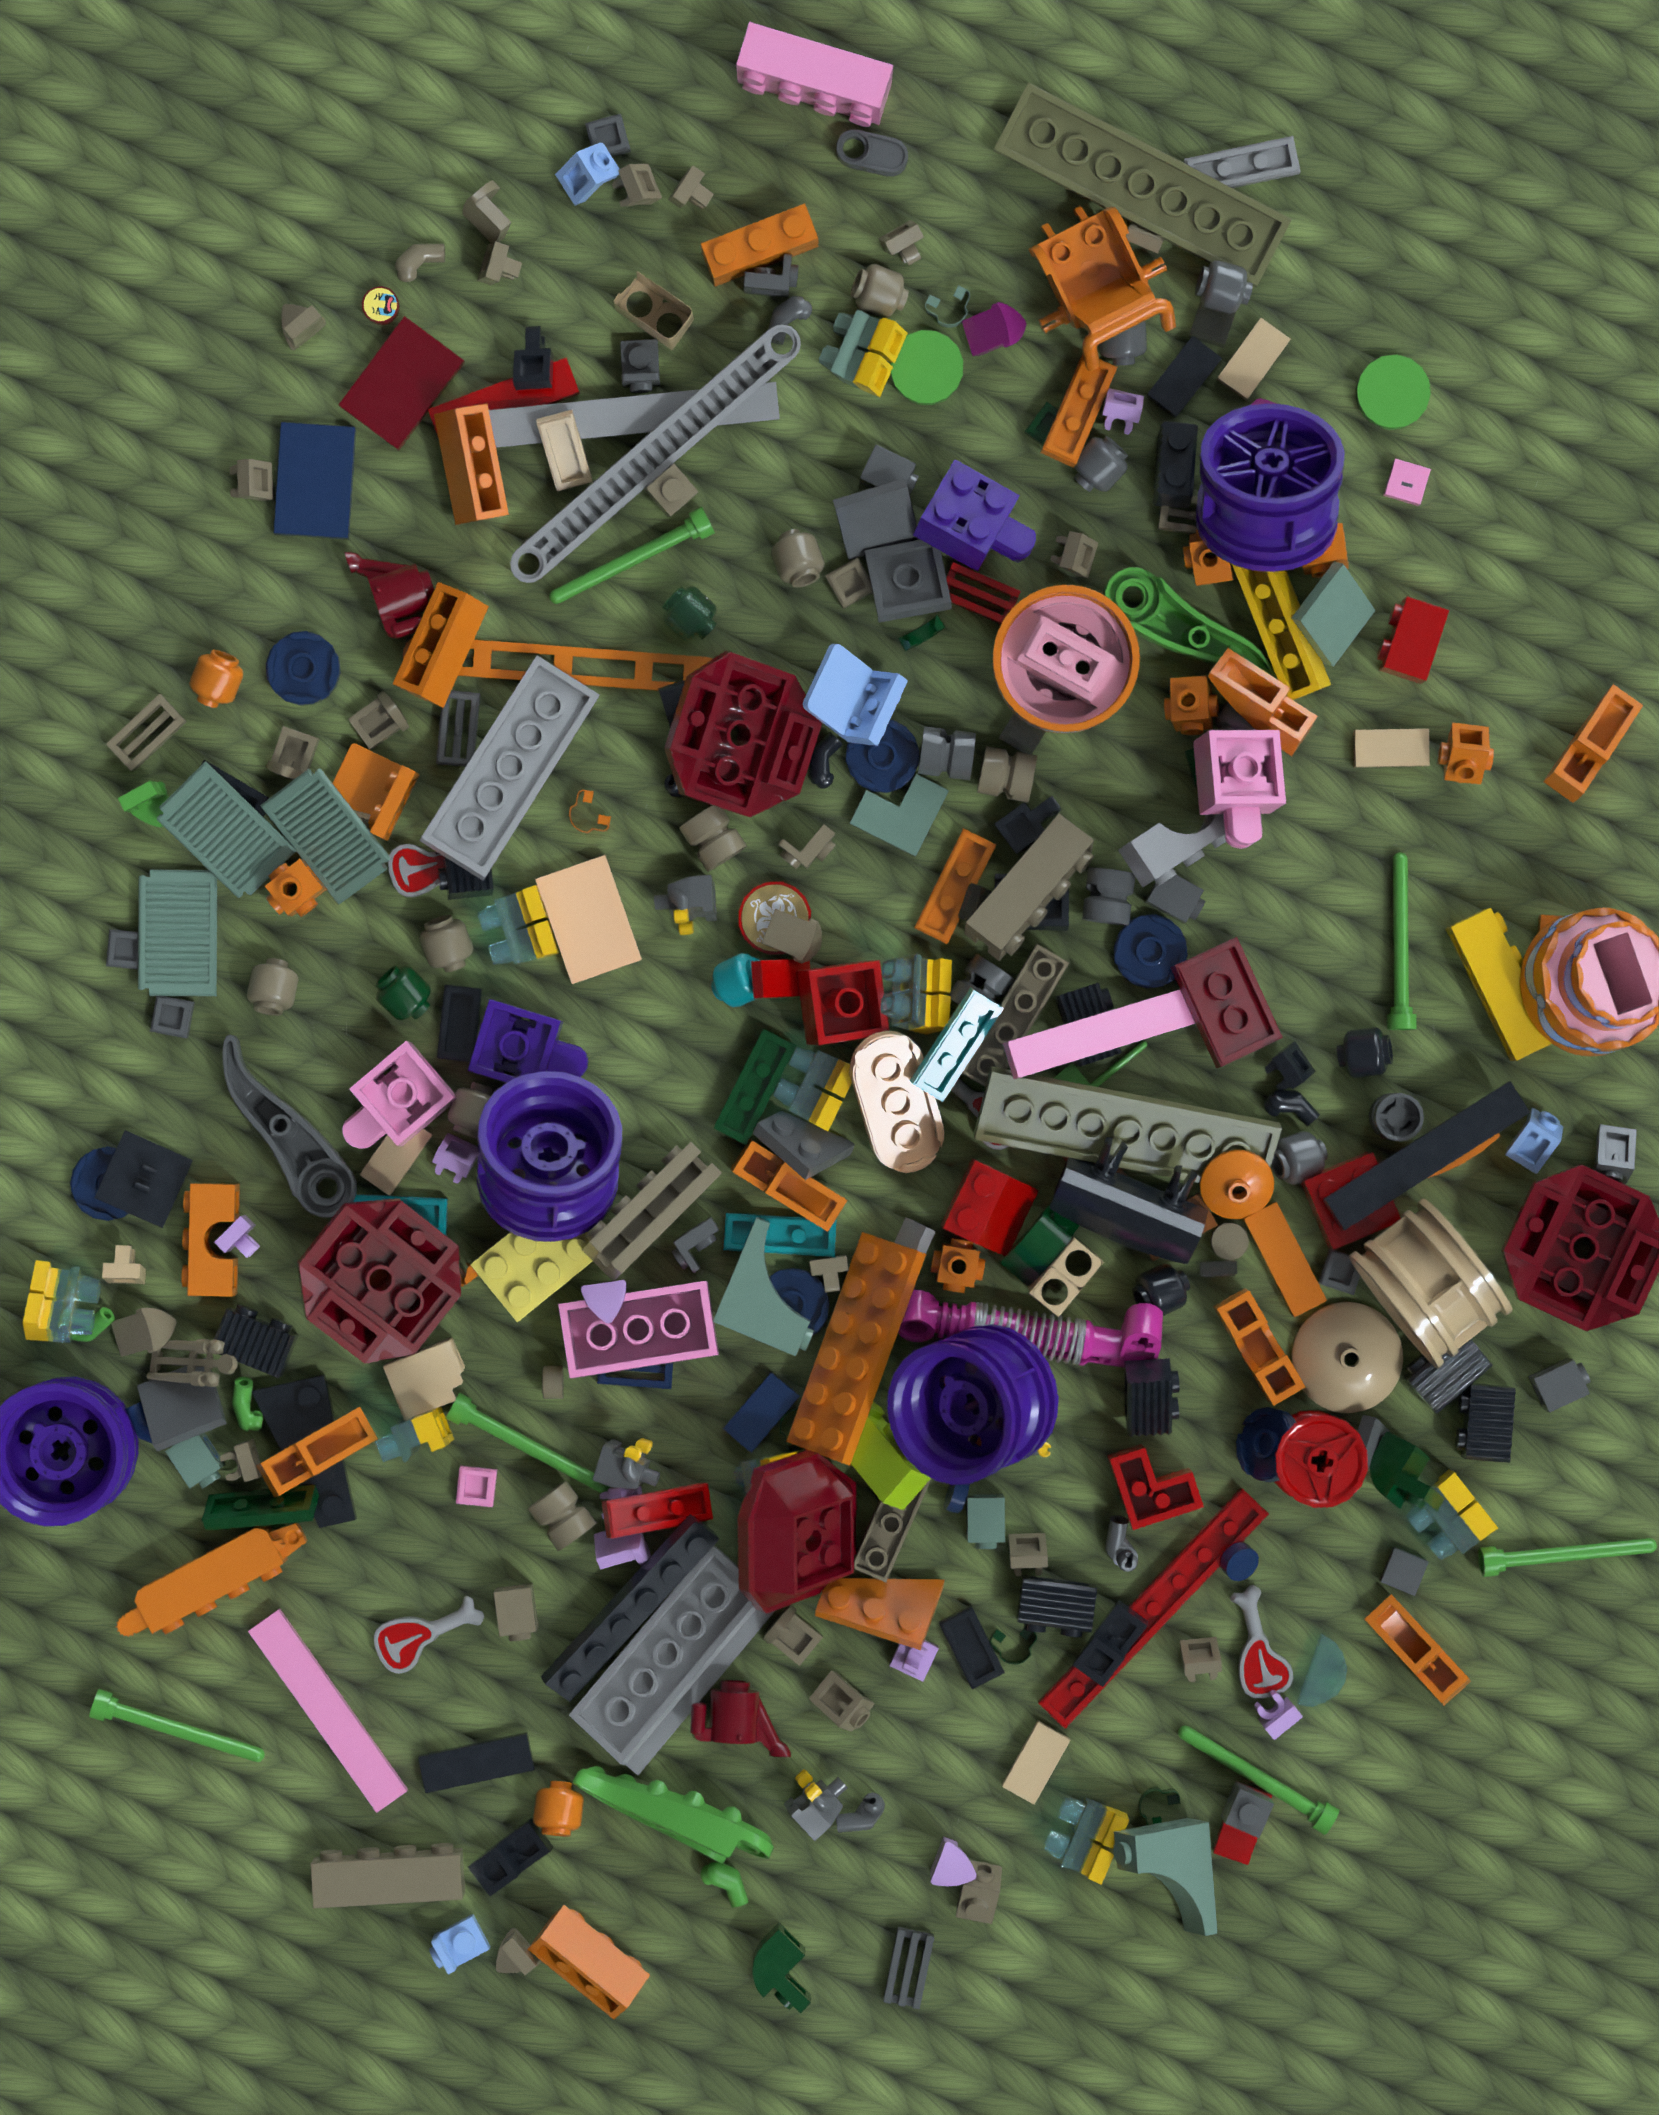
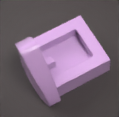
[581,1280,627,1324]
[594,1531,651,1569]
[930,1836,977,1886]

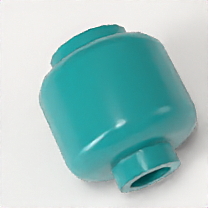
[711,953,760,1007]

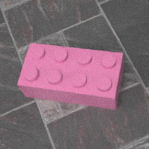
[736,22,893,127]
[558,1281,719,1378]

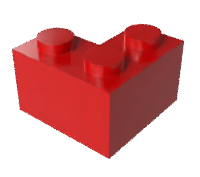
[1107,1444,1204,1530]

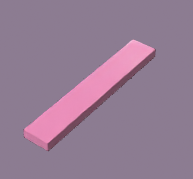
[1003,990,1196,1079]
[248,1608,408,1813]

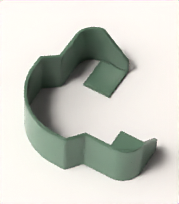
[925,285,970,328]

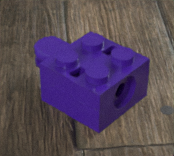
[913,459,1036,572]
[468,999,589,1082]

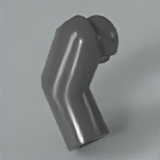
[768,296,812,345]
[1105,1515,1138,1572]
[836,1792,885,1833]

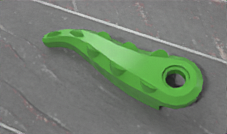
[1103,568,1278,680]
[573,1766,774,1864]

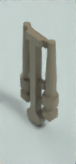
[147,1339,237,1387]

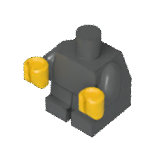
[654,875,717,935]
[593,1438,660,1489]
[784,1769,848,1841]

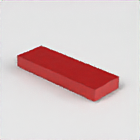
[602,1482,713,1539]

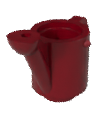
[344,552,434,638]
[690,1680,791,1757]

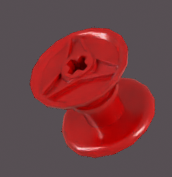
[1274,1410,1368,1508]

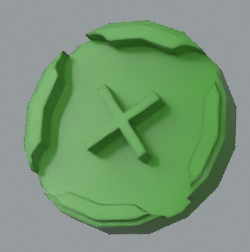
[890,330,963,405]
[1355,354,1431,430]

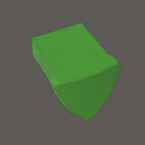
[118,781,168,828]

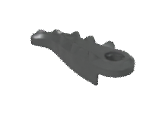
[222,1034,357,1218]

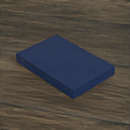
[274,422,356,540]

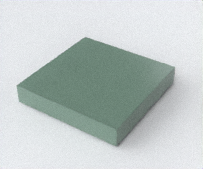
[1292,561,1376,667]

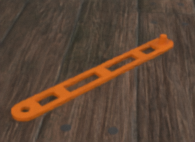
[403,638,712,691]

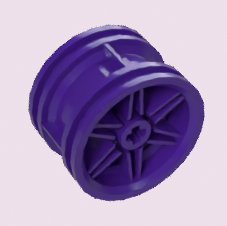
[1196,403,1345,572]
[477,1071,622,1242]
[887,1324,1059,1485]
[0,1377,139,1526]

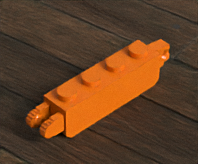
[116,1523,308,1637]

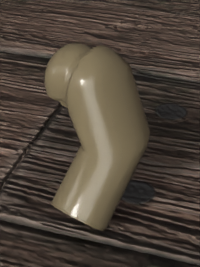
[395,244,445,282]

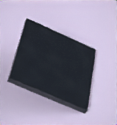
[94,1130,193,1228]

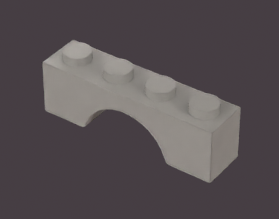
[1118,814,1262,887]

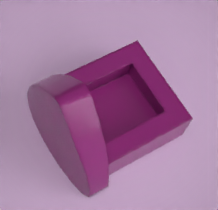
[962,302,1027,356]

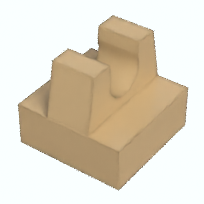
[102,1245,146,1284]

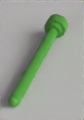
[549,507,715,604]
[1387,852,1417,1030]
[445,1392,610,1493]
[1478,1538,1657,1577]
[89,1689,265,1762]
[1178,1725,1340,1835]

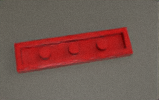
[428,357,580,435]

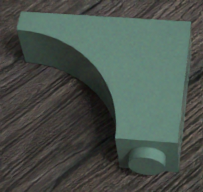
[713,1217,814,1356]
[1113,1818,1217,1936]

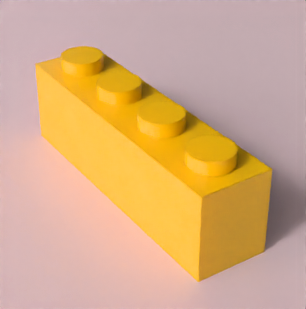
[1232,564,1331,700]
[1445,908,1552,1061]

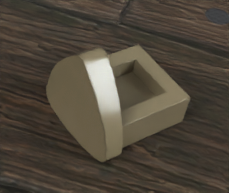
[463,180,511,243]
[281,304,326,350]
[348,691,409,750]
[266,726,320,780]
[761,909,822,963]
[111,1308,177,1357]
[763,1605,823,1666]
[496,1928,541,1975]

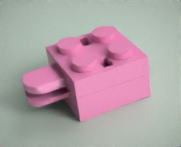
[1193,730,1286,849]
[342,1041,456,1149]

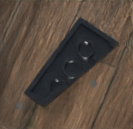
[252,1374,357,1528]

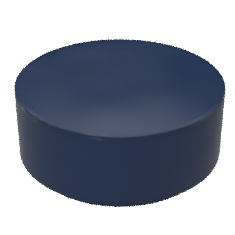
[944,1484,970,1513]
[1220,1542,1259,1581]

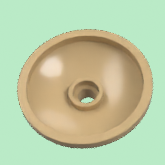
[1291,1302,1403,1413]

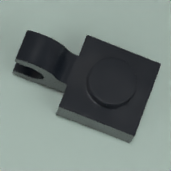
[513,326,554,390]
[995,796,1062,855]

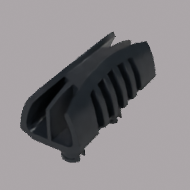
[1049,1137,1208,1264]

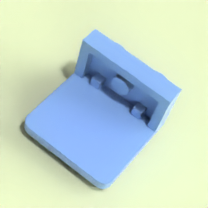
[803,644,908,746]

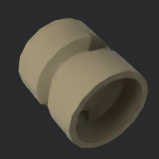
[977,746,1037,803]
[679,805,747,872]
[528,1480,597,1551]

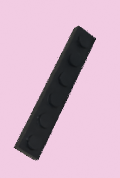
[541,1514,719,1702]

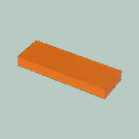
[1040,354,1117,468]
[914,828,996,944]
[1243,1201,1327,1318]

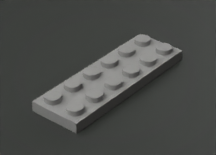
[420,655,600,880]
[569,1546,756,1765]

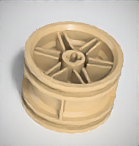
[1349,1198,1512,1368]

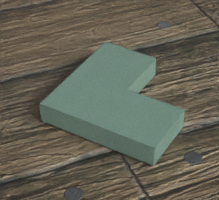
[850,774,949,857]

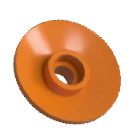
[1200,1150,1274,1219]

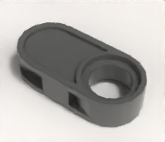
[836,129,908,177]

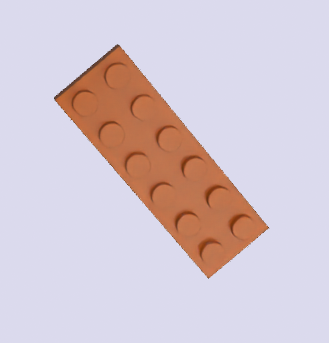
[786,1232,926,1466]

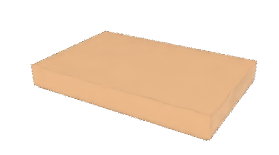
[535,855,642,984]

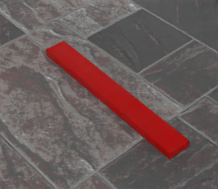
[1038,1488,1269,1729]

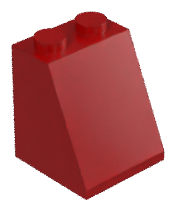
[940,1158,1039,1256]

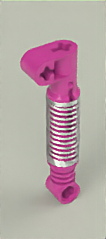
[898,1290,1163,1368]

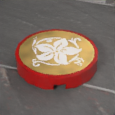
[738,882,811,955]

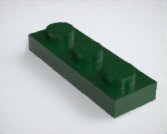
[714,1029,797,1145]
[202,1485,319,1531]

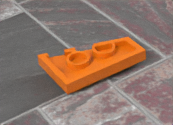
[815,1578,945,1651]

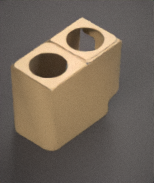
[614,271,694,350]
[1028,1237,1104,1317]
[383,1337,465,1420]

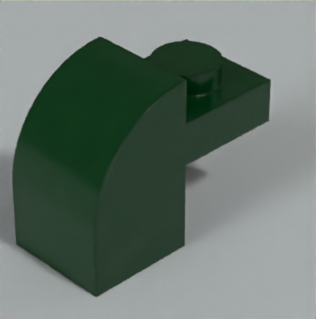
[1000,1201,1080,1287]
[1370,1431,1444,1511]
[752,1922,811,2013]

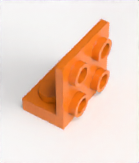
[332,743,420,841]

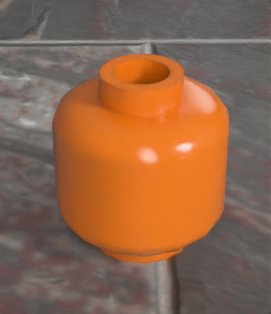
[189,650,244,708]
[533,1781,584,1837]

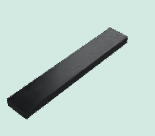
[1322,1081,1530,1231]

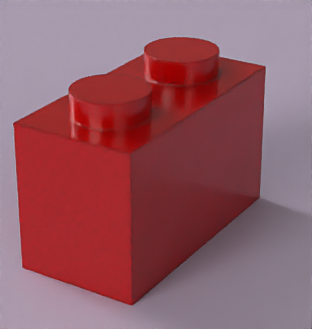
[1376,596,1450,684]

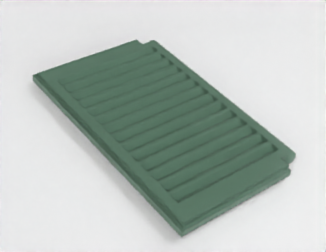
[157,761,297,898]
[260,768,391,905]
[138,870,217,996]

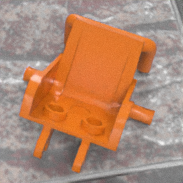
[1028,206,1176,371]

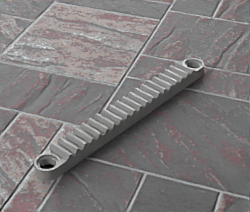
[510,324,801,583]

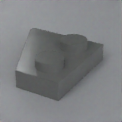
[753,1111,855,1180]

